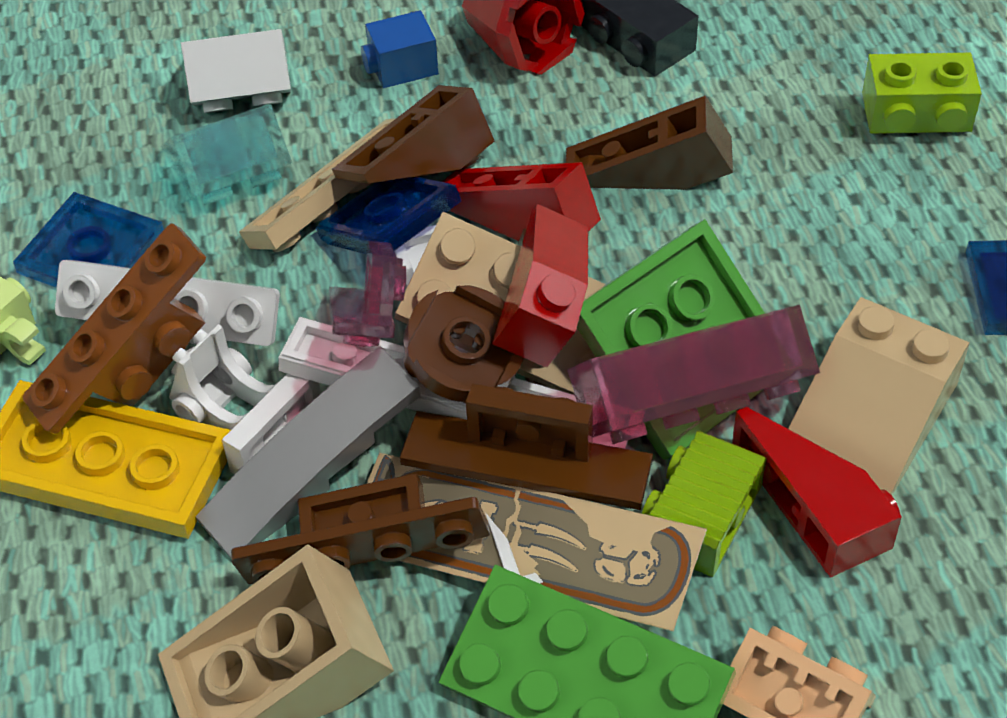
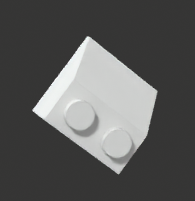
[181,29,291,113]

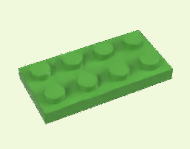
[438,564,736,718]

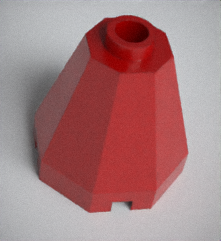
[462,0,585,75]

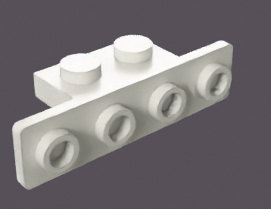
[55,260,280,346]

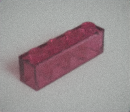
[567,304,820,445]

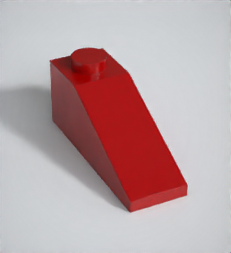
[428,162,601,241]
[493,204,588,368]
[732,406,902,578]

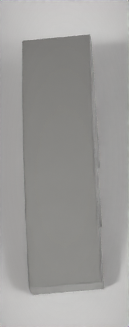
[196,346,420,558]

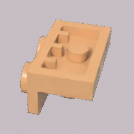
[723,626,876,718]

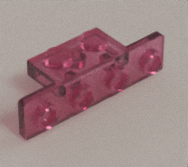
[328,241,406,347]

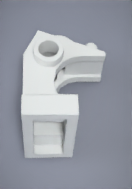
[169,324,321,474]

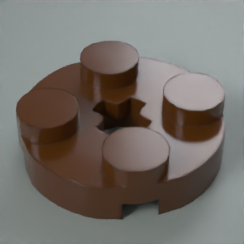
[403,285,524,404]

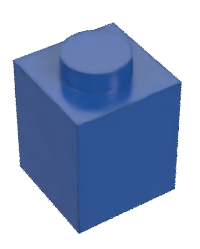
[361,10,439,88]

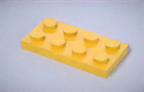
[0,380,231,539]

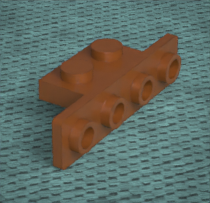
[23,223,206,434]

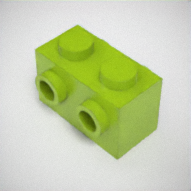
[862,52,982,134]

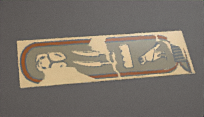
[366,453,707,632]

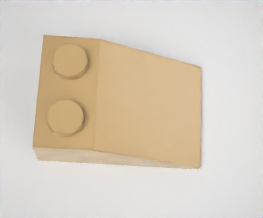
[788,297,970,495]
[158,544,394,718]

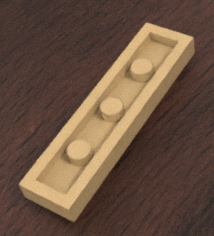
[239,118,396,252]

